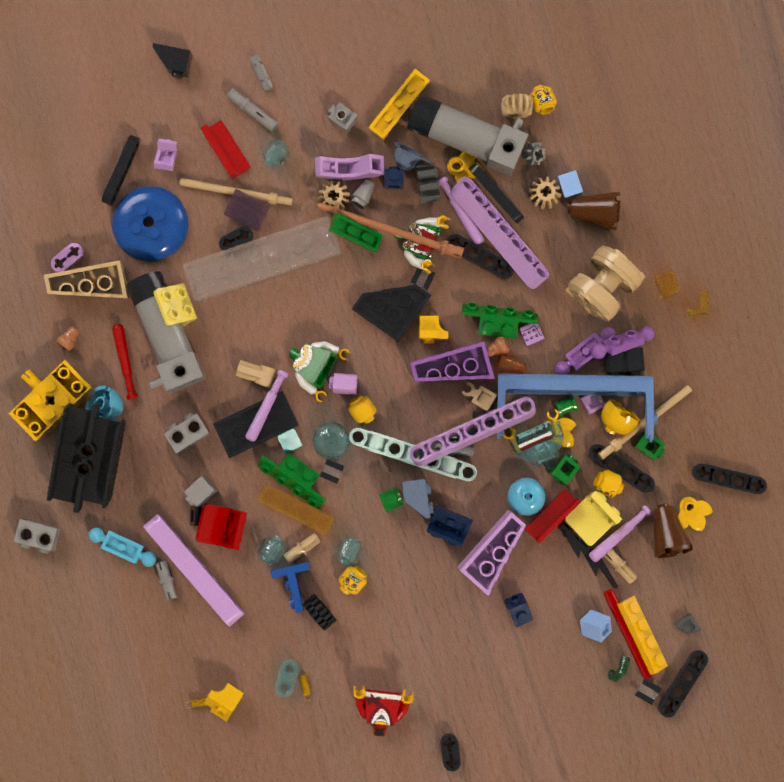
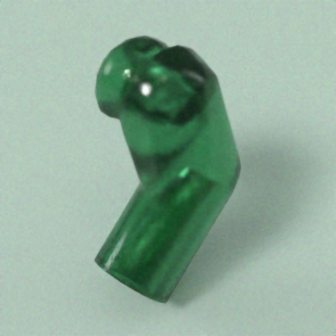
[607,656,630,682]

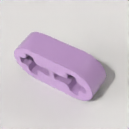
[51,243,84,272]

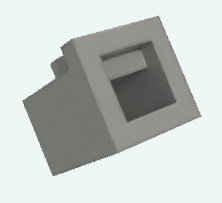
[328,102,358,134]

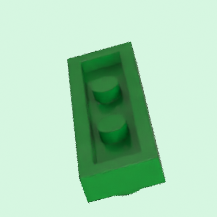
[328,213,383,253]

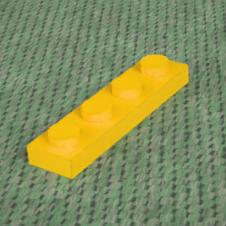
[368,69,430,140]
[617,595,668,675]

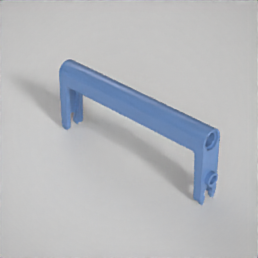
[493,373,657,442]

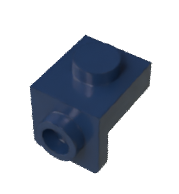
[505,593,534,627]

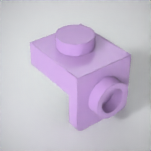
[154,139,178,171]

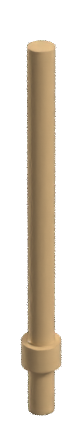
[180,178,293,206]
[598,385,692,460]

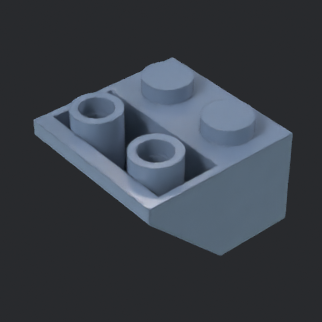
[402,479,434,518]

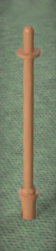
[317,203,464,260]

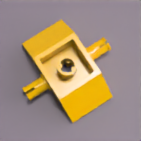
[9,360,92,441]

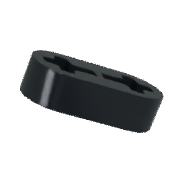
[219,226,254,253]
[440,733,461,771]

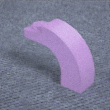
[315,154,385,181]

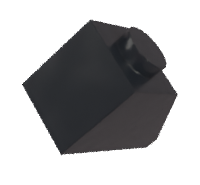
[152,43,193,79]

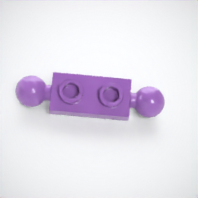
[591,326,655,359]
[555,327,616,375]

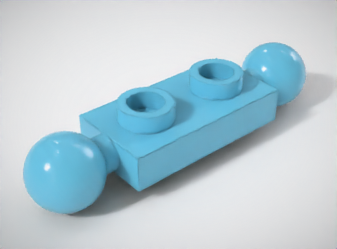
[89,527,157,567]

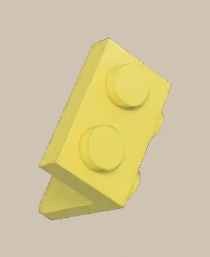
[154,283,197,326]
[565,491,622,546]

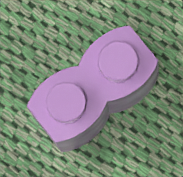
[329,373,358,395]

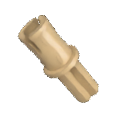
[283,533,320,564]
[603,548,637,584]

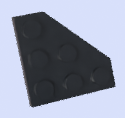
[352,284,431,342]

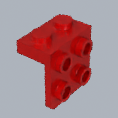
[195,504,247,550]

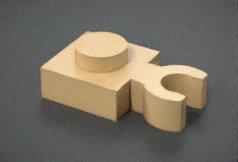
[461,382,498,413]

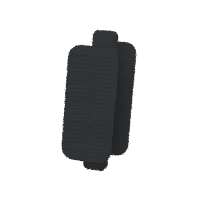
[47,403,126,513]

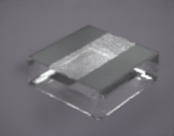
[410,268,436,291]
[320,459,345,484]
[634,678,662,705]

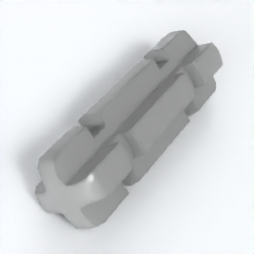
[250,55,273,91]

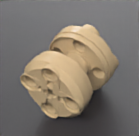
[566,246,645,322]

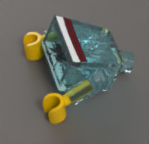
[504,409,564,469]

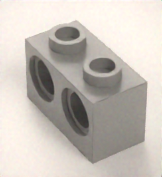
[164,413,211,454]
[184,476,218,506]
[14,519,61,554]

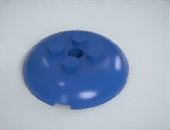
[112,186,188,262]

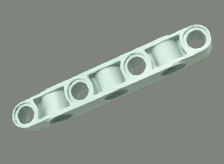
[349,428,477,481]

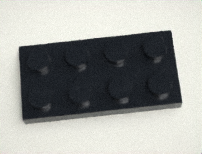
[213,391,299,458]

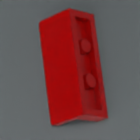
[200,120,251,179]
[525,488,580,543]

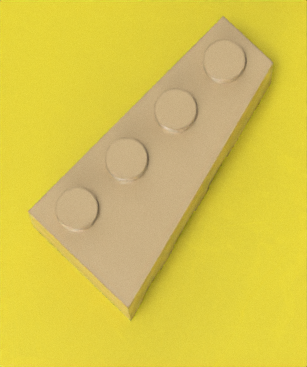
[44,260,130,298]

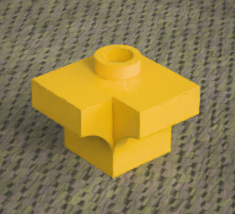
[419,316,448,344]
[204,683,244,722]

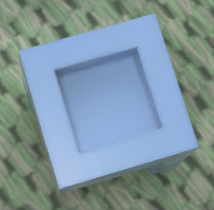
[556,170,583,198]
[580,610,612,642]

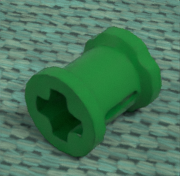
[554,395,578,417]

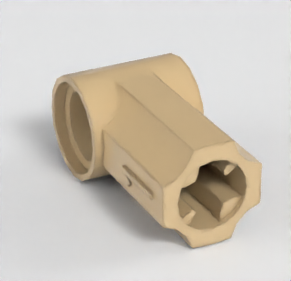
[236,360,277,388]

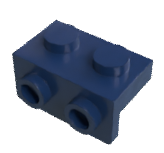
[427,505,473,547]

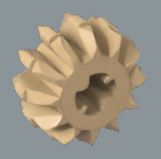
[501,93,533,119]
[529,177,561,209]
[318,181,350,210]

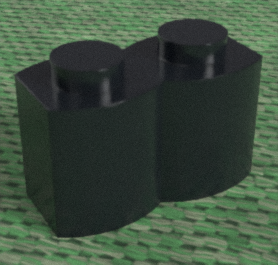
[604,347,645,376]

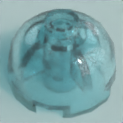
[312,422,351,460]

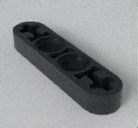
[102,135,141,206]
[468,162,524,224]
[447,234,514,280]
[588,444,655,492]
[692,464,767,494]
[658,650,708,717]

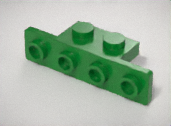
[462,302,538,339]
[257,453,326,509]

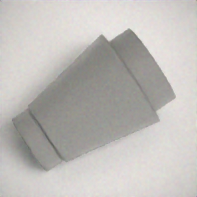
[351,179,375,209]

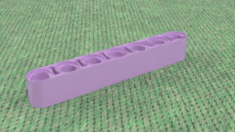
[451,177,549,289]
[409,397,536,466]
[143,513,245,627]

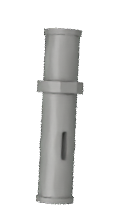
[227,88,279,132]

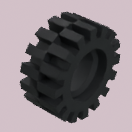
[302,594,337,631]

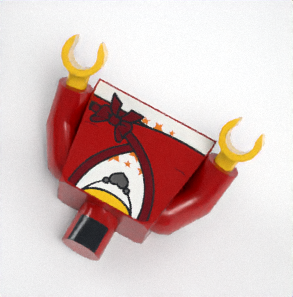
[354,685,414,736]

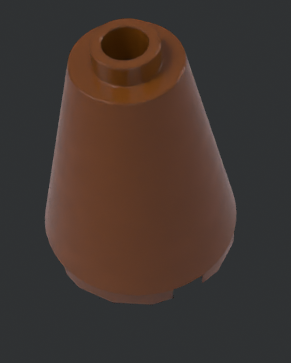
[568,192,621,230]
[654,503,693,558]

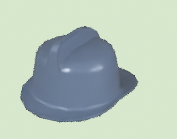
[394,141,432,171]

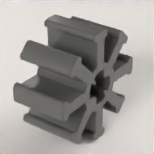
[416,163,441,204]

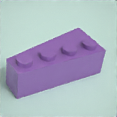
[409,341,495,381]

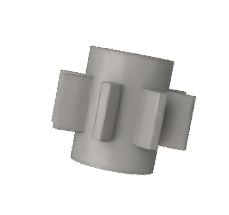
[522,142,546,165]

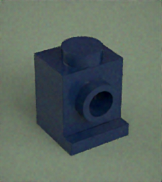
[384,167,404,190]

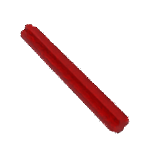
[604,589,654,679]

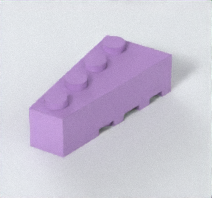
[457,510,526,596]

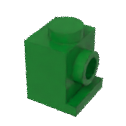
[633,431,666,460]
[548,454,581,485]
[379,487,404,512]

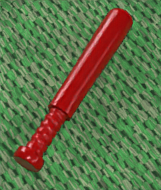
[112,324,138,400]

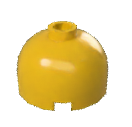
[601,399,640,435]

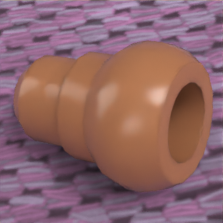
[57,326,80,351]
[486,337,510,358]

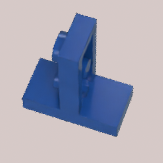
[270,561,311,613]

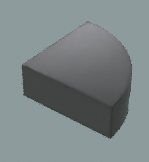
[673,613,701,633]

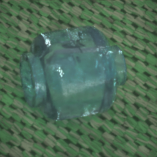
[262,139,290,168]
[257,535,286,565]
[335,537,363,567]

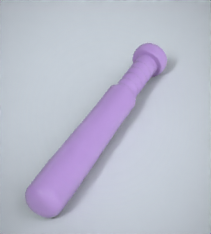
[438,176,484,245]
[245,369,288,442]
[589,505,652,562]

